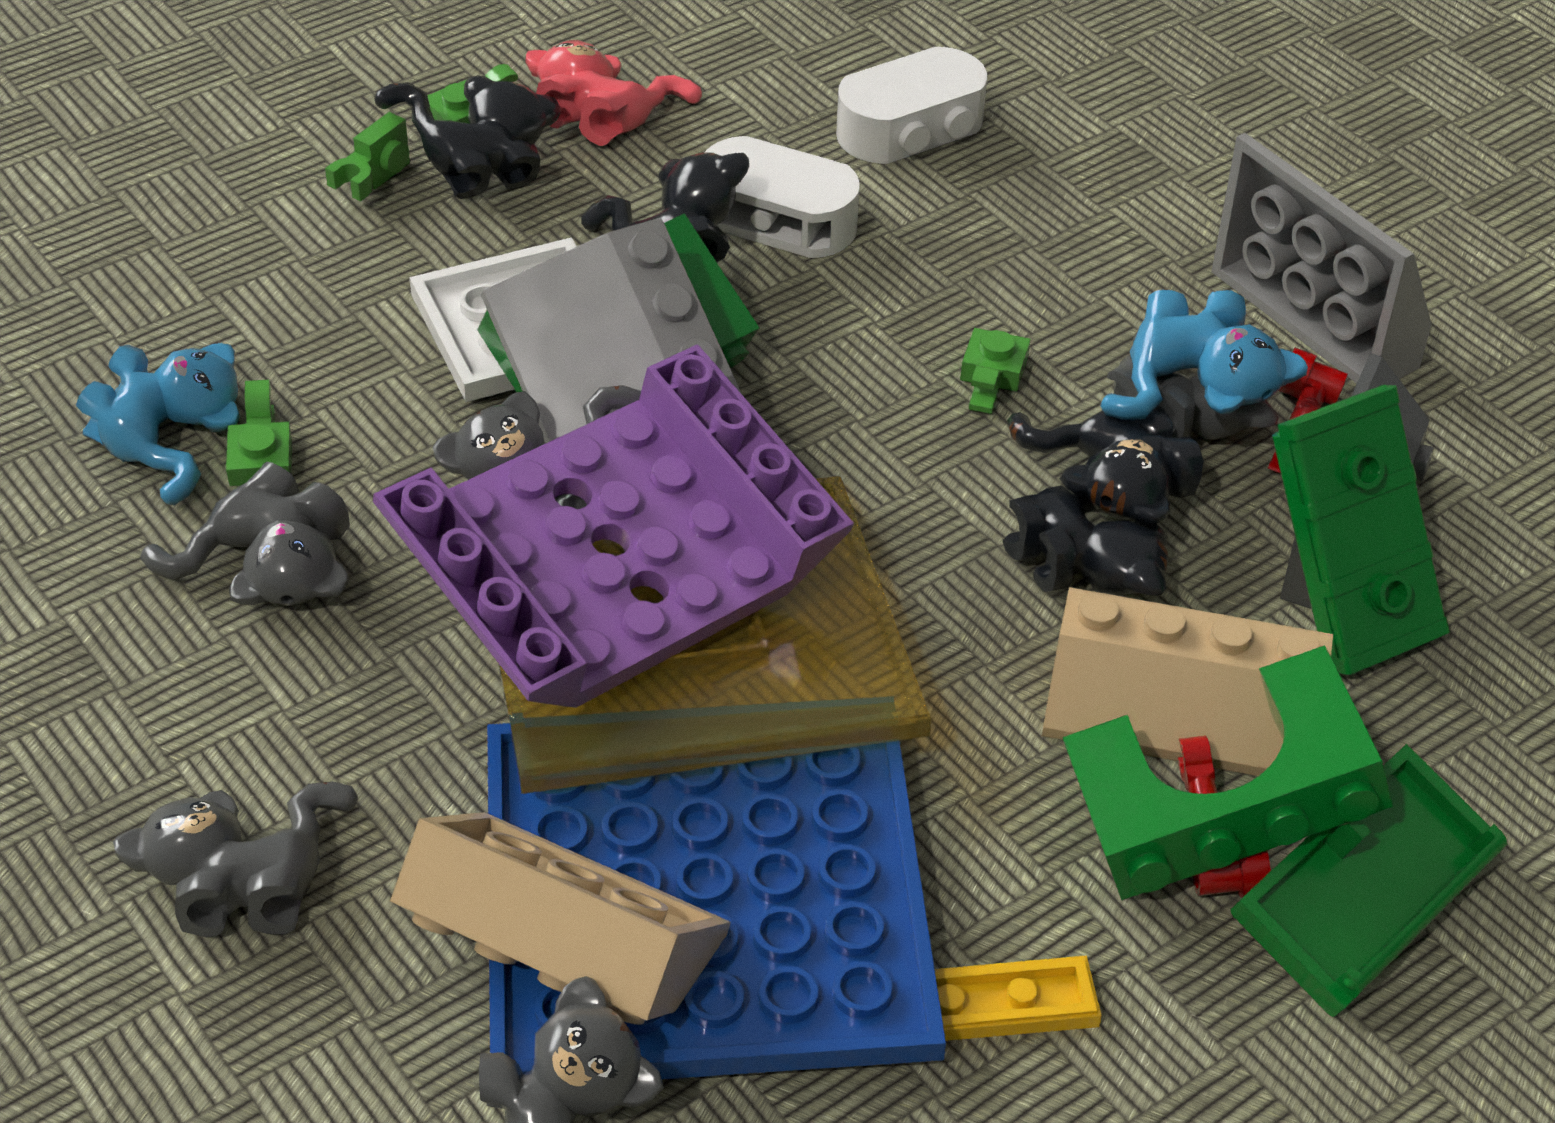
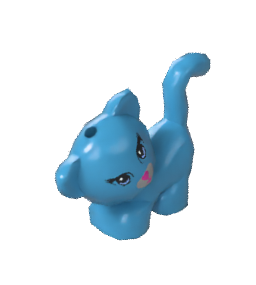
[1100,290,1308,420]
[76,343,240,505]

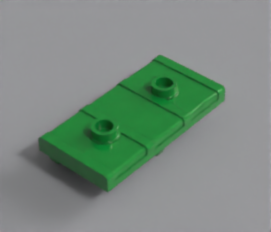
[1272,385,1450,675]
[1230,744,1508,1017]

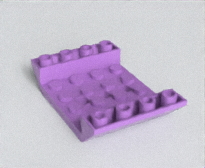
[373,344,854,708]

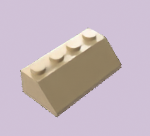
[1042,587,1333,776]
[390,812,731,1025]

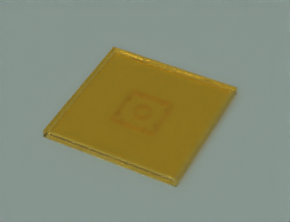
[498,476,931,794]

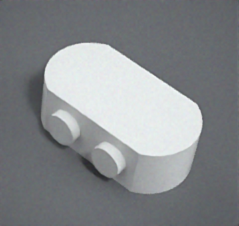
[836,47,987,164]
[704,136,859,258]

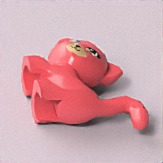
[525,40,702,146]

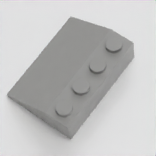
[1211,133,1432,384]
[481,218,742,443]

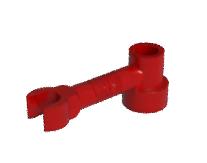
[1268,347,1348,473]
[1177,735,1271,898]

